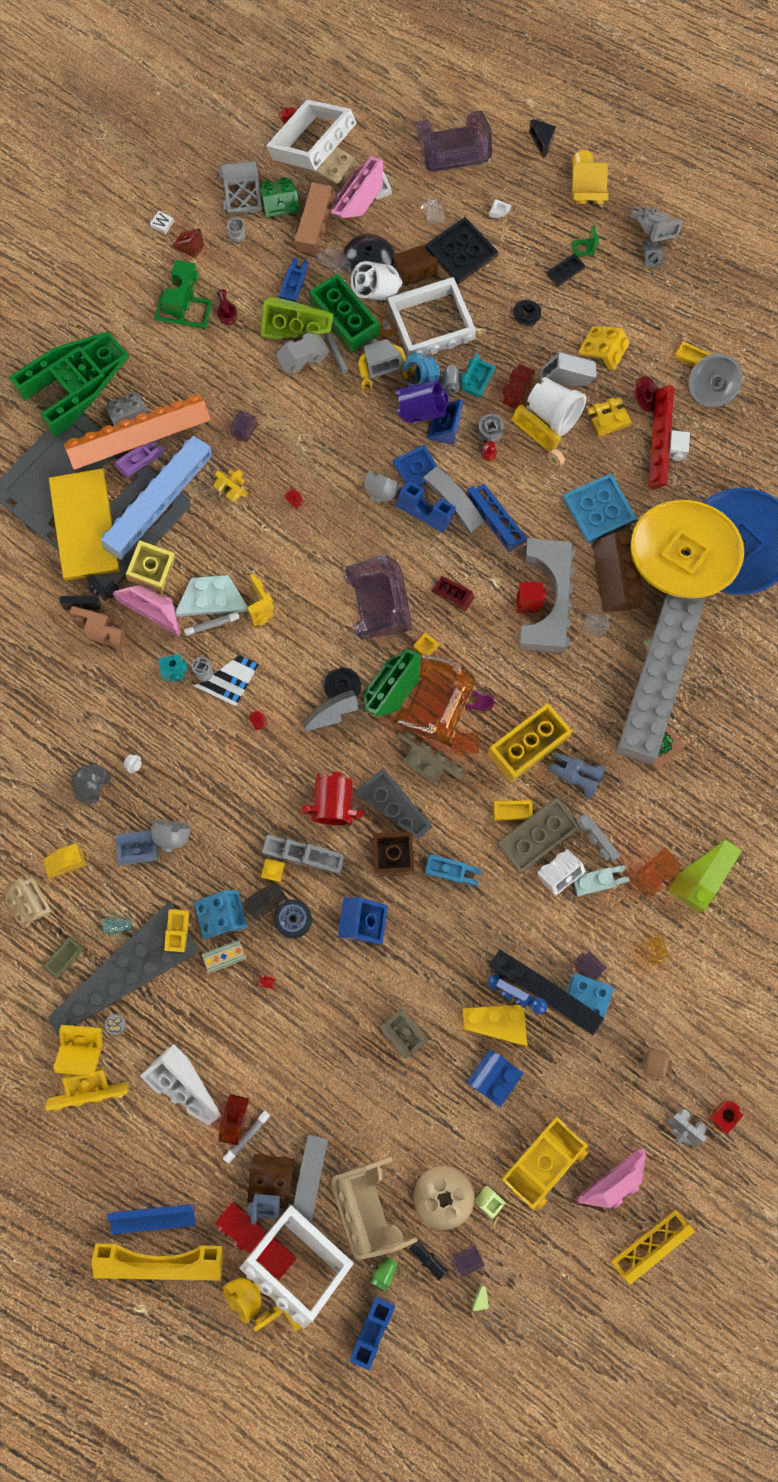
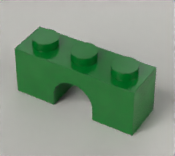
[161,260,199,317]

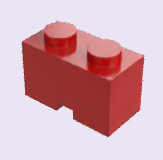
[516,582,546,613]

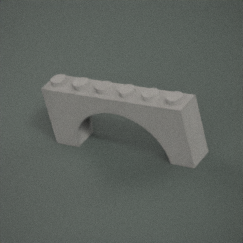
[519,538,575,653]

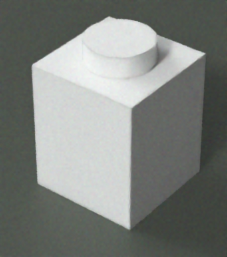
[669,430,690,461]

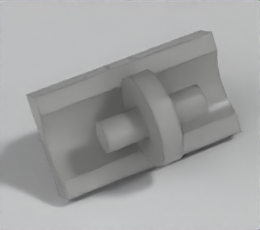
[666,1108,707,1147]

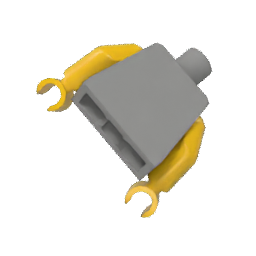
[358,339,414,392]

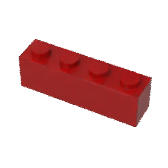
[216,1201,297,1280]

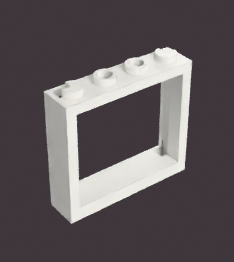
[266,100,357,171]
[387,277,476,357]
[240,1205,354,1328]

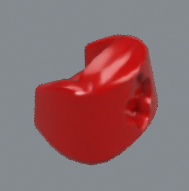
[279,107,296,124]
[482,441,497,461]
[285,489,304,508]
[249,710,268,730]

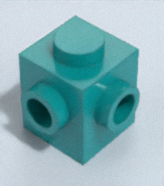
[158,654,189,682]

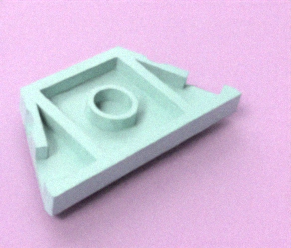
[176,575,248,617]

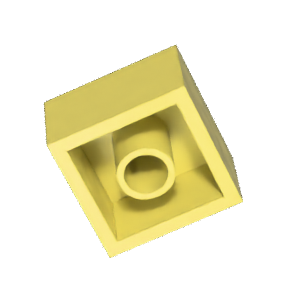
[126,540,175,593]

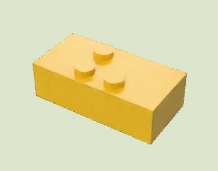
[486,703,573,783]

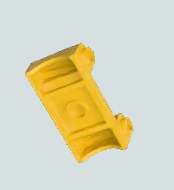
[502,1116,588,1211]

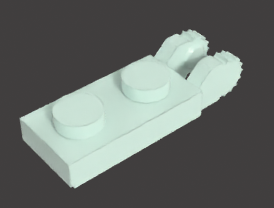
[573,865,630,897]

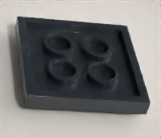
[425,217,498,284]

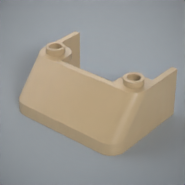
[331,1157,418,1260]

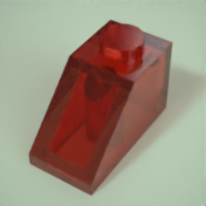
[218,1094,250,1146]

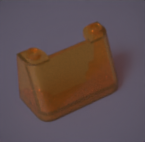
[394,654,475,744]

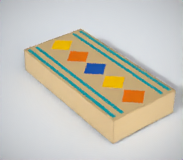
[202,940,246,974]

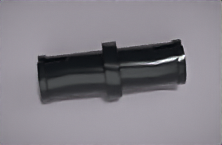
[408,1239,448,1281]

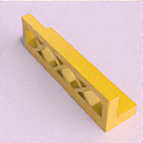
[610,1209,695,1285]

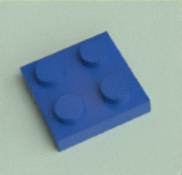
[393,444,438,487]

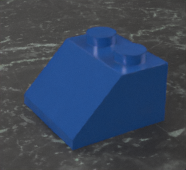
[338,897,388,944]

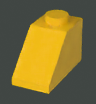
[43,843,87,879]

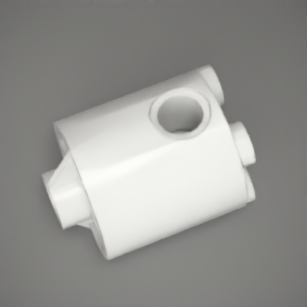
[351,261,402,301]

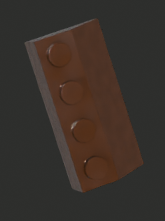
[593,531,644,612]

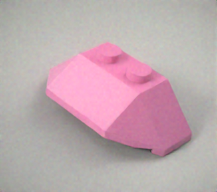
[331,156,383,218]
[113,585,180,637]
[574,1148,646,1209]

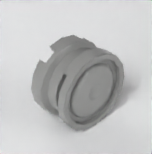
[478,414,504,442]

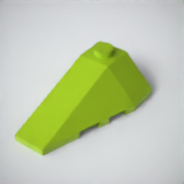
[261,297,333,340]
[667,839,742,914]

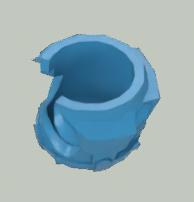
[403,352,440,386]

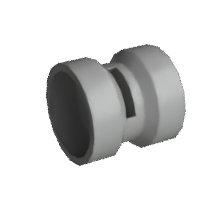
[227,217,246,243]
[192,657,214,682]

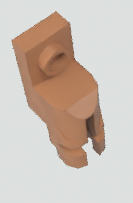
[70,606,126,648]

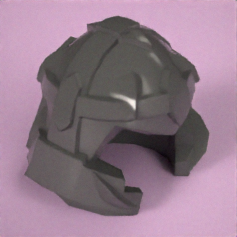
[71,763,110,804]

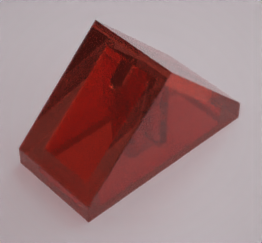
[172,228,204,258]

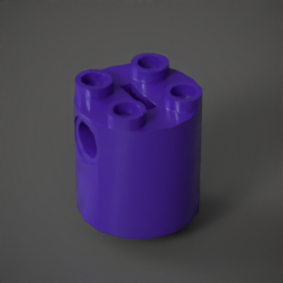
[396,380,449,424]

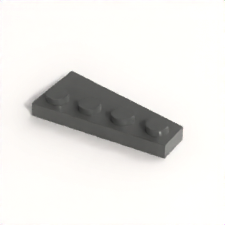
[354,768,433,840]

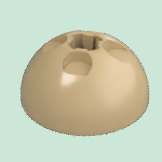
[413,1166,475,1230]

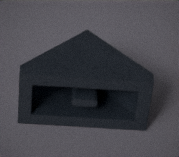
[529,119,556,158]

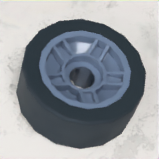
[274,899,312,939]

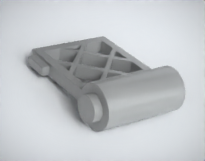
[219,161,262,215]

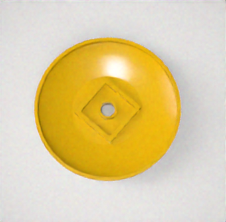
[631,500,744,598]

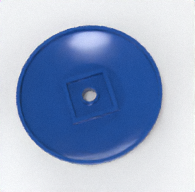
[685,488,778,595]

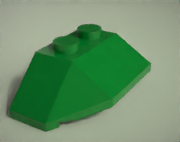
[363,649,421,716]

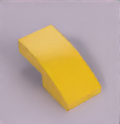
[164,909,190,952]

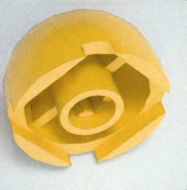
[222,1277,262,1324]

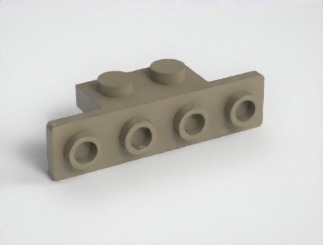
[397,730,466,784]

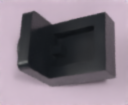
[87,575,119,601]

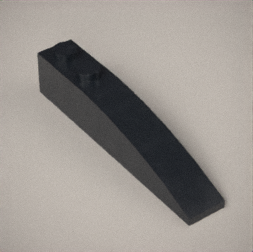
[488,949,604,1036]

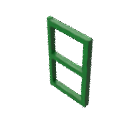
[154,292,213,328]

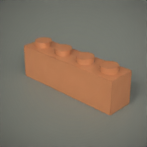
[295,182,335,255]

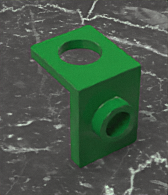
[572,226,600,257]

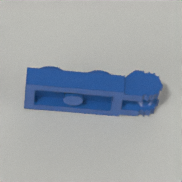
[279,257,309,303]

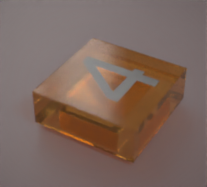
[378,314,398,340]

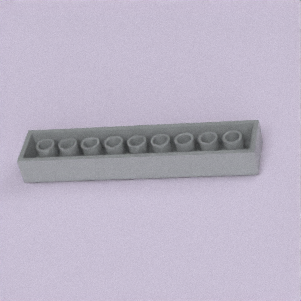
[616,593,706,765]

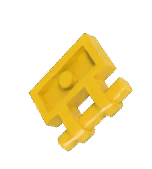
[587,397,632,437]

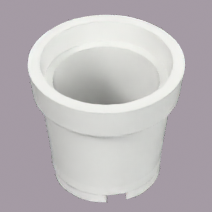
[526,377,586,436]

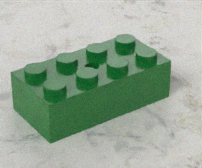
[309,273,380,354]

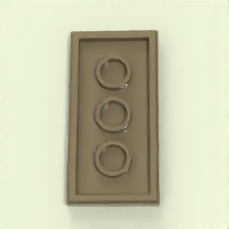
[496,796,580,874]

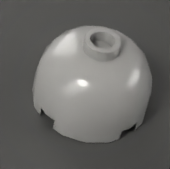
[364,471,401,504]
[151,819,191,852]

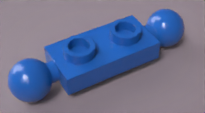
[488,975,547,1014]

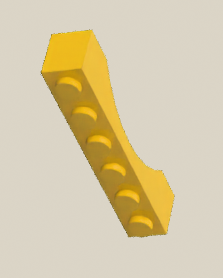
[91,1244,223,1281]

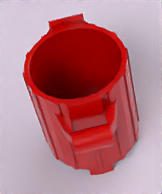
[300,772,364,827]

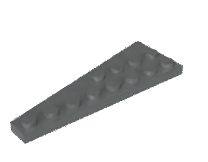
[48,901,200,1035]

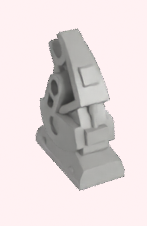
[631,207,683,242]

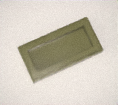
[42,936,85,980]

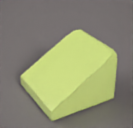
[474,1186,506,1219]
[472,1284,489,1311]

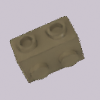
[380,1008,429,1059]

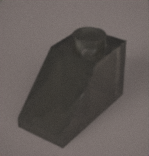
[242,882,287,921]

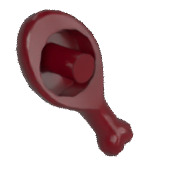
[217,289,237,326]

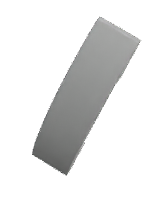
[422,466,484,533]
[293,1135,328,1224]

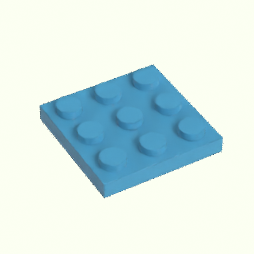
[562,473,637,544]

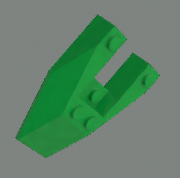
[9,331,130,438]

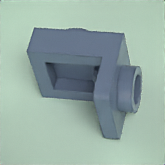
[248,1194,280,1224]

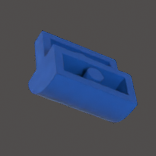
[466,1049,523,1107]

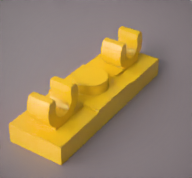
[511,404,562,452]

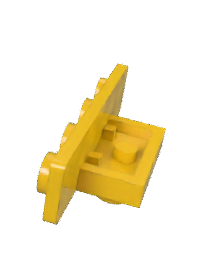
[45,1067,129,1111]

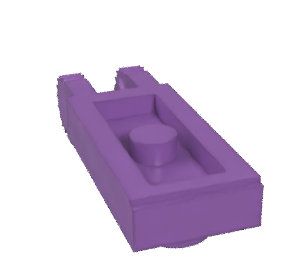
[114,440,164,478]

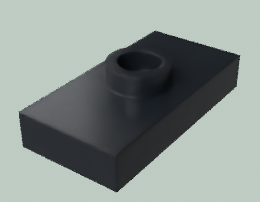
[547,253,585,287]
[60,596,101,610]

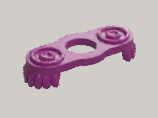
[450,686,495,711]

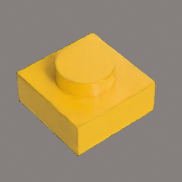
[413,633,439,659]
[261,859,285,883]

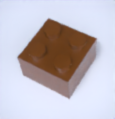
[373,832,414,877]

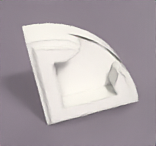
[489,199,511,218]

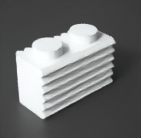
[538,849,586,896]

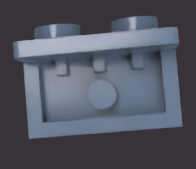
[115,830,158,865]

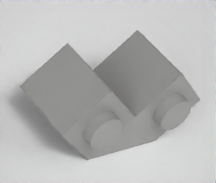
[276,333,330,373]

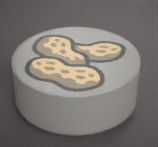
[105,1014,126,1035]

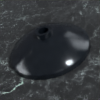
[343,234,395,275]

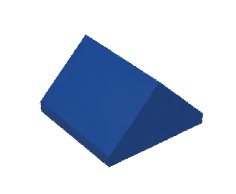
[427,399,463,445]

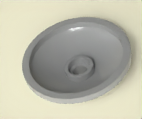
[689,353,743,408]

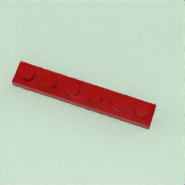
[648,385,674,490]

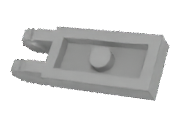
[577,814,620,862]

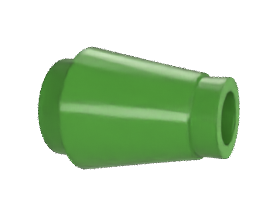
[371,1257,398,1292]

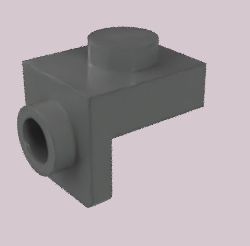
[641,239,663,267]

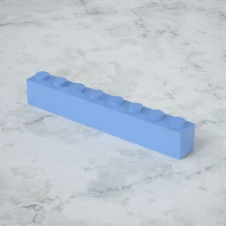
[101,435,212,560]

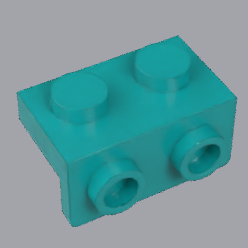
[460,353,496,399]

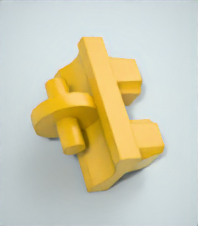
[213,470,248,502]

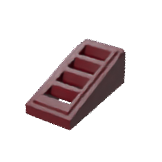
[432,576,475,611]

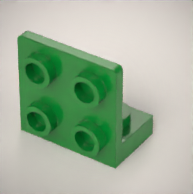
[259,177,300,218]

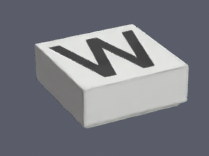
[150,211,174,234]

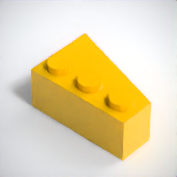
[462,1005,527,1047]

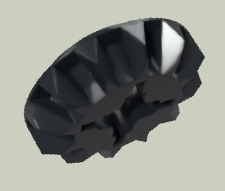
[513,300,541,326]

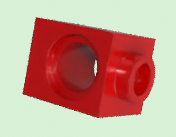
[708,1100,744,1134]

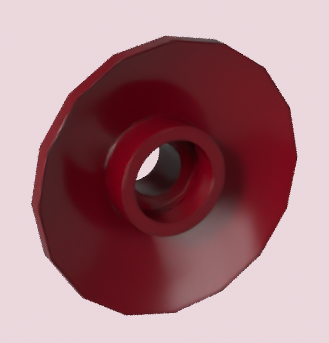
[634,376,657,412]

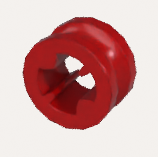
[256,975,276,989]

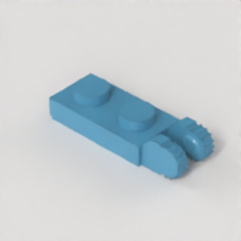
[424,854,482,886]

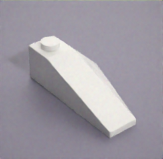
[140,1044,221,1125]

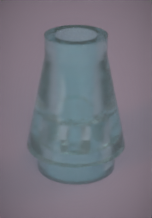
[102,916,131,936]

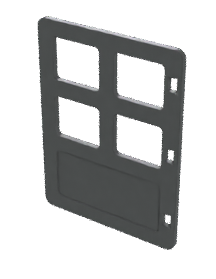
[0,415,191,588]

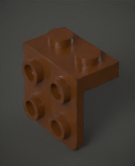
[393,245,438,286]
[247,1154,295,1209]

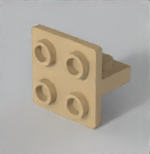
[311,147,355,185]
[5,878,51,928]

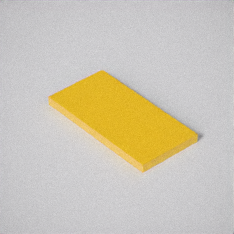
[49,468,120,581]

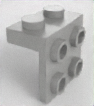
[105,393,148,426]

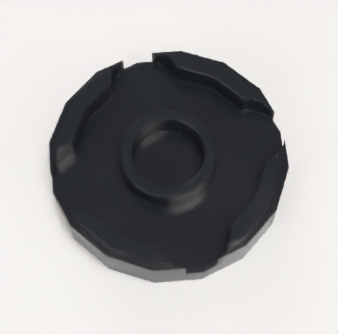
[324,667,362,699]

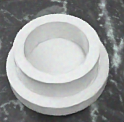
[124,754,141,773]

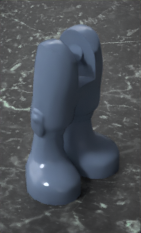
[547,753,606,800]

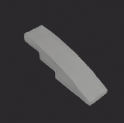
[261,834,345,874]

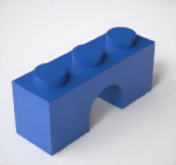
[396,481,456,533]
[349,1294,395,1370]

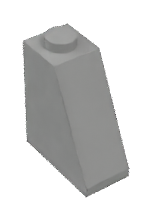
[540,352,597,386]

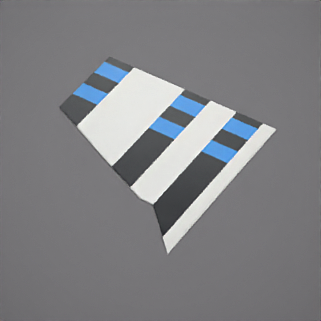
[193,655,259,706]

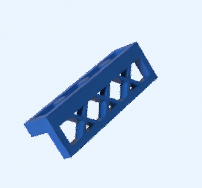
[466,484,527,552]
[107,1203,196,1235]

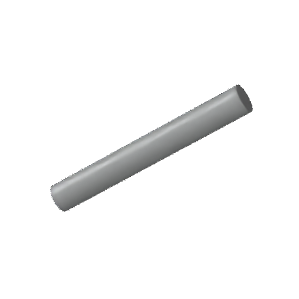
[324,332,348,374]

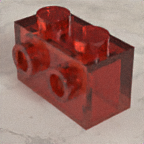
[502,364,535,409]

